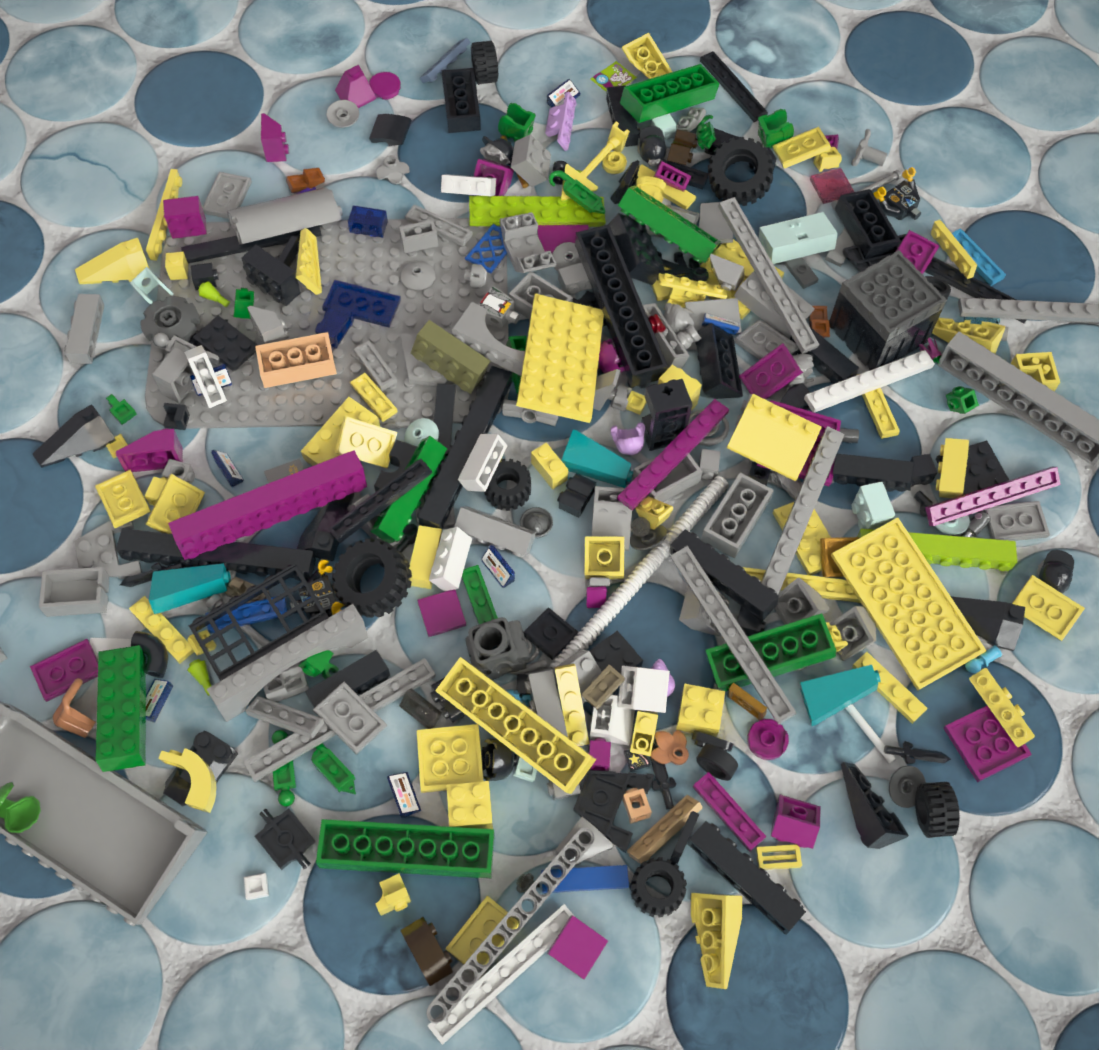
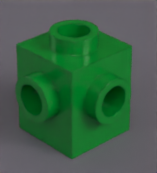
[946,386,979,414]

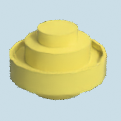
[602,151,627,174]

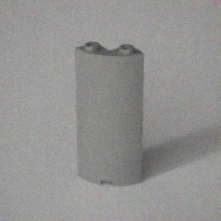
[227,187,342,244]

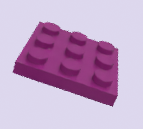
[943,705,1032,782]

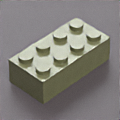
[410,320,490,394]

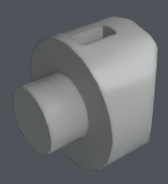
[464,264,487,288]
[608,384,632,411]

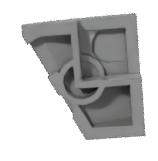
[264,661,309,702]
[555,817,614,865]

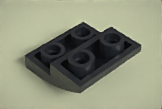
[369,114,412,146]

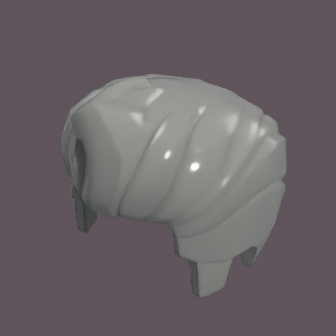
[664,303,694,335]
[789,354,814,386]

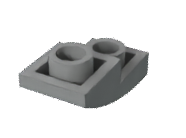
[676,108,706,132]

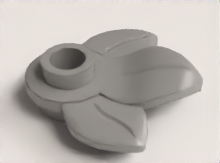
[377,155,410,184]

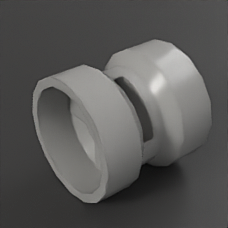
[677,324,701,349]

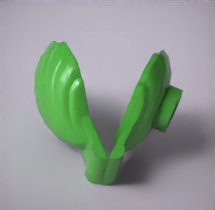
[0,782,41,833]

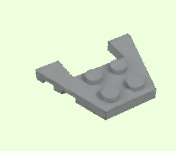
[400,333,449,386]
[74,520,142,579]

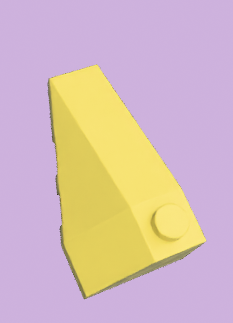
[622,33,672,79]
[75,238,150,284]
[932,318,1005,354]
[691,893,742,989]

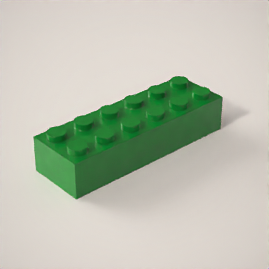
[620,64,720,123]
[618,185,721,263]
[705,613,836,692]
[96,645,146,772]

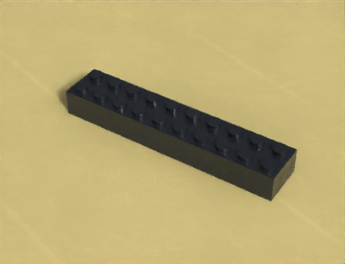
[575,224,668,387]

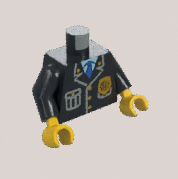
[873,167,922,220]
[290,560,344,620]

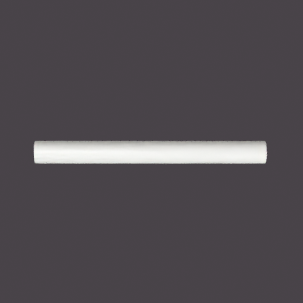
[845,704,896,764]

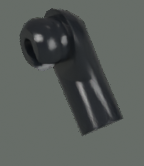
[914,491,933,517]

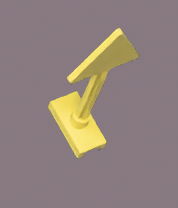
[561,122,629,201]

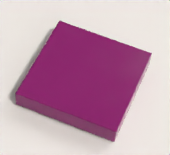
[417,589,467,637]
[547,915,608,980]

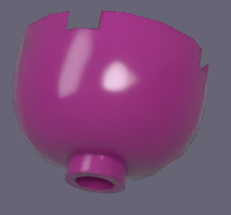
[597,338,625,374]

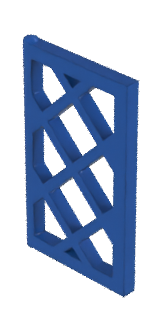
[465,224,508,274]

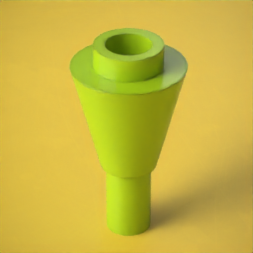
[198,281,230,307]
[187,659,212,696]

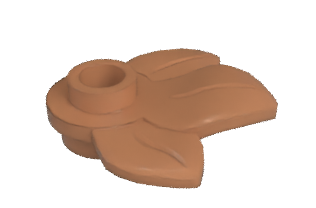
[651,730,689,765]

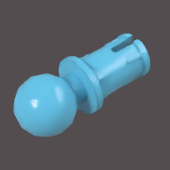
[965,645,1002,673]

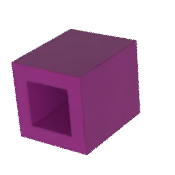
[588,738,611,771]

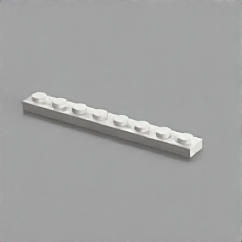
[804,350,935,413]
[428,904,575,1045]

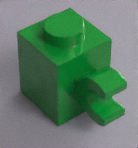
[234,287,254,319]
[298,650,339,679]

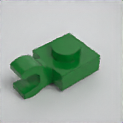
[106,394,137,425]

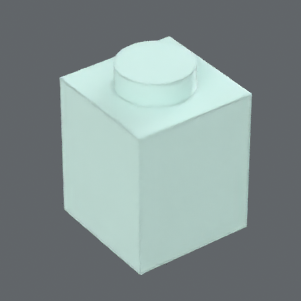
[651,113,677,140]

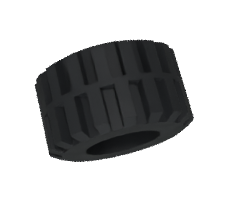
[471,40,499,85]
[484,459,531,511]
[915,782,960,838]
[630,857,687,918]

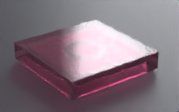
[810,168,854,204]

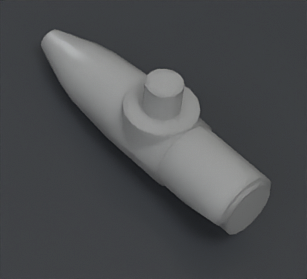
[382,420,411,429]

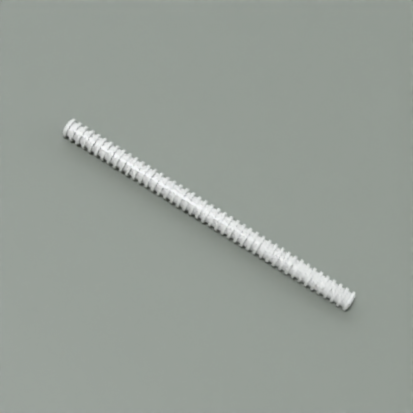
[550,476,729,670]

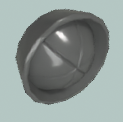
[520,507,553,538]

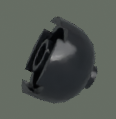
[481,739,517,781]

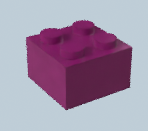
[163,196,207,239]

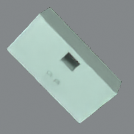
[758,212,837,264]

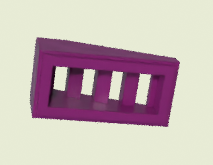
[654,161,691,192]

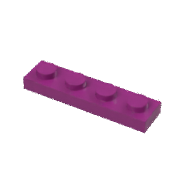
[693,772,766,852]

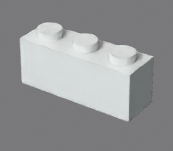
[441,174,496,196]
[184,345,227,408]
[458,434,507,492]
[429,527,472,591]

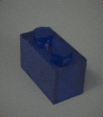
[348,205,388,238]
[315,304,354,348]

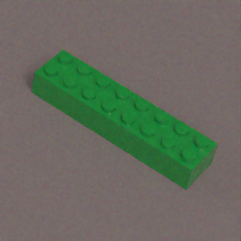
[316,819,495,879]

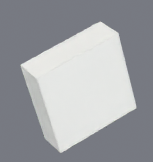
[244,873,269,900]

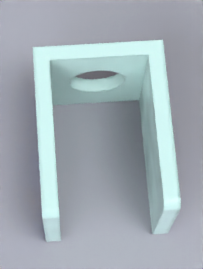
[130,267,174,304]

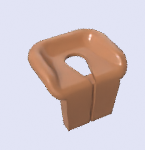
[53,678,95,738]

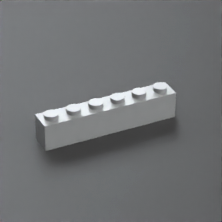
[524,670,581,800]

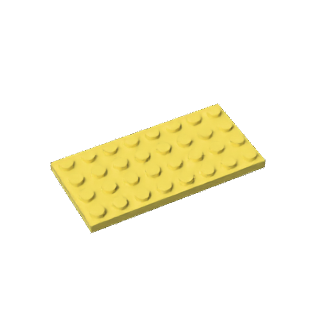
[516,294,604,423]
[831,518,986,691]

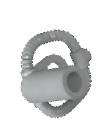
[852,129,888,166]

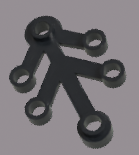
[657,251,709,282]

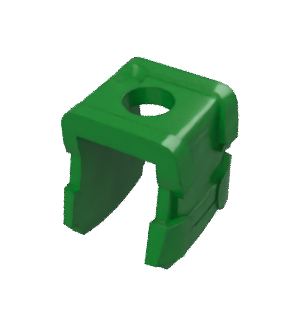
[498,103,536,142]
[758,109,794,149]

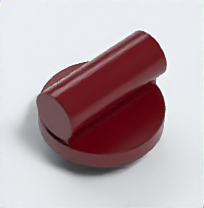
[648,314,666,334]

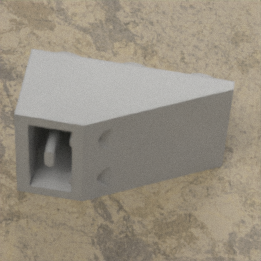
[591,486,632,551]

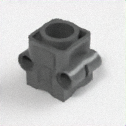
[465,617,531,680]

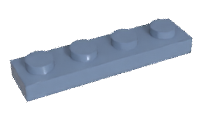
[420,38,471,83]

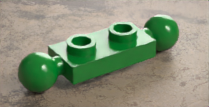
[271,730,296,807]

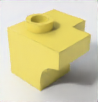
[375,873,411,916]

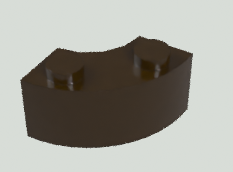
[667,129,698,165]
[400,917,453,986]

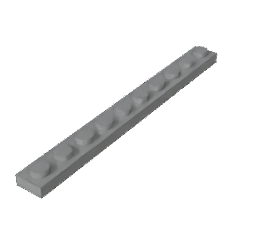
[718,197,820,354]
[958,298,1099,323]
[761,426,845,595]
[671,546,796,725]
[243,658,436,782]

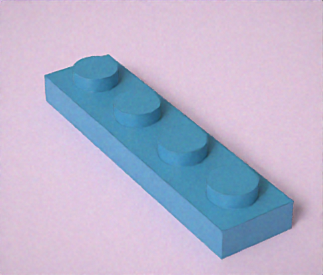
[952,228,1006,286]

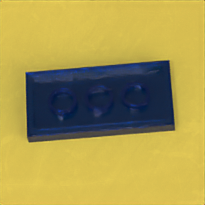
[322,280,401,328]

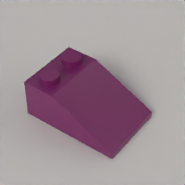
[116,428,183,472]

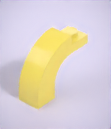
[158,748,217,813]

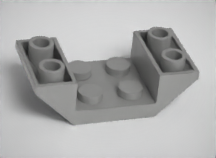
[500,212,556,273]

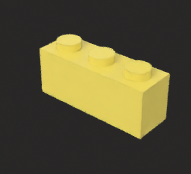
[936,438,969,498]
[409,525,442,589]

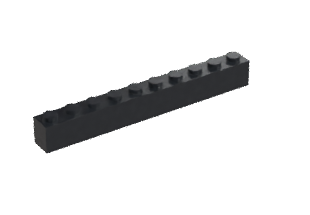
[417,366,512,529]
[116,528,316,581]

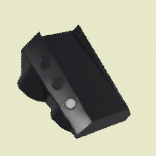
[610,160,640,204]

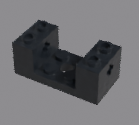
[641,379,692,451]

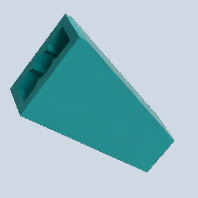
[561,429,633,488]
[149,563,231,614]
[800,665,881,726]

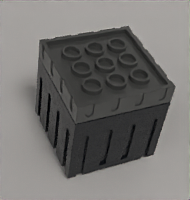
[829,250,947,371]

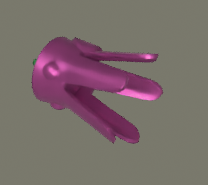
[919,338,942,364]

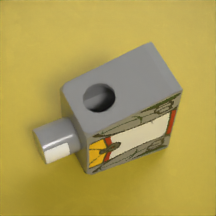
[478,286,520,328]

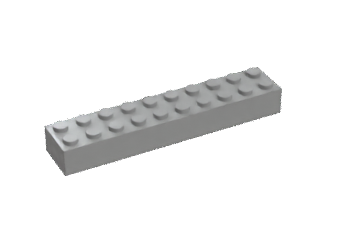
[938,331,1099,466]

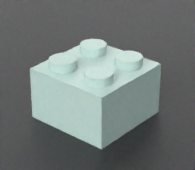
[852,482,895,530]

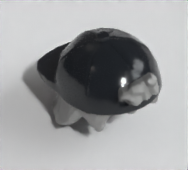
[637,126,667,166]
[480,136,514,165]
[1037,550,1074,593]

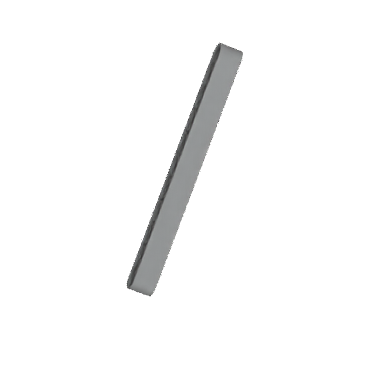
[426,828,595,1024]

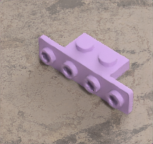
[545,92,577,151]

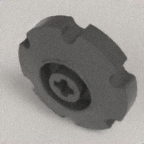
[140,296,200,348]

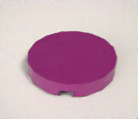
[369,72,401,100]
[747,719,789,760]

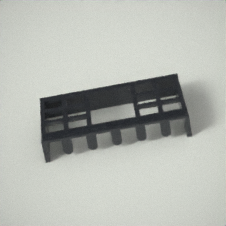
[188,563,329,681]

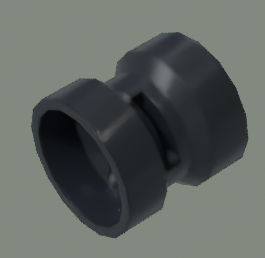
[553,161,569,185]

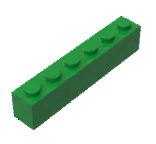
[370,436,447,544]

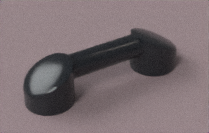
[379,524,418,567]

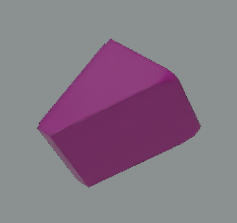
[586,586,607,608]

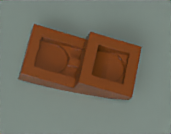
[286,168,325,193]
[809,306,830,338]

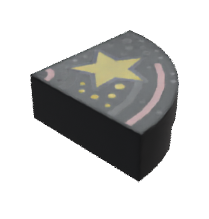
[624,750,651,772]

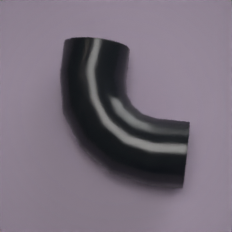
[131,631,168,678]

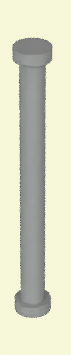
[831,170,902,210]

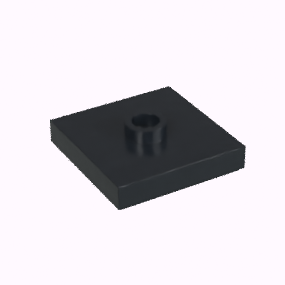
[523,607,578,660]

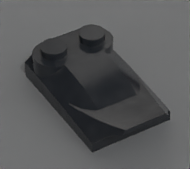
[163,730,238,806]

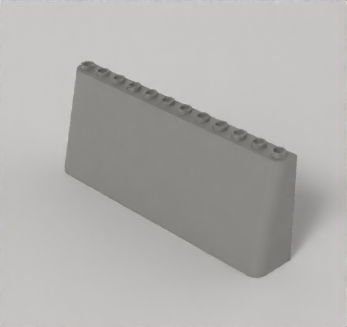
[0,702,207,926]

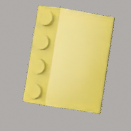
[727,394,821,481]

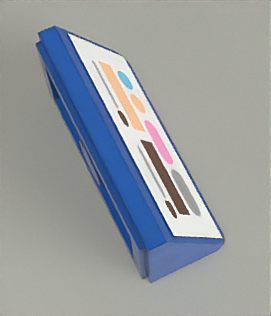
[702,313,740,335]

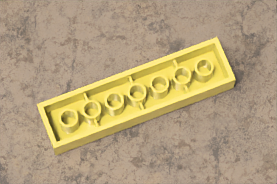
[435,657,596,794]

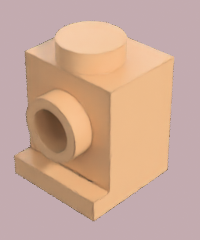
[622,788,652,824]

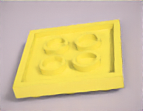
[417,724,484,793]

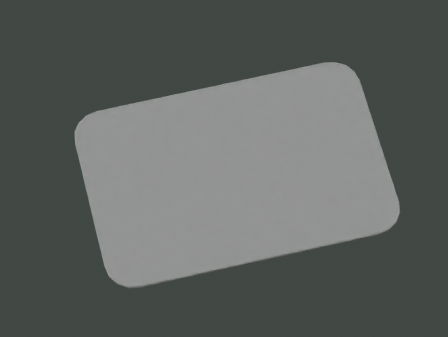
[145,218,510,429]

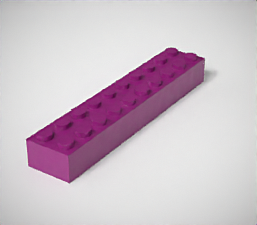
[168,450,367,560]

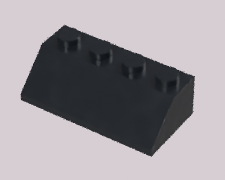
[695,323,743,399]

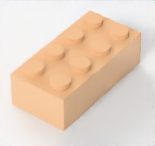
[255,332,337,388]

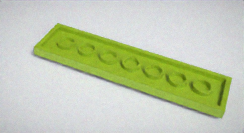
[469,196,606,227]

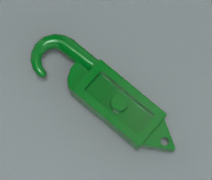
[696,115,716,150]
[549,170,606,214]
[301,743,356,794]

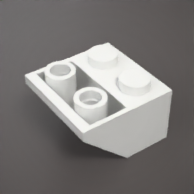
[618,666,670,713]
[589,695,635,746]

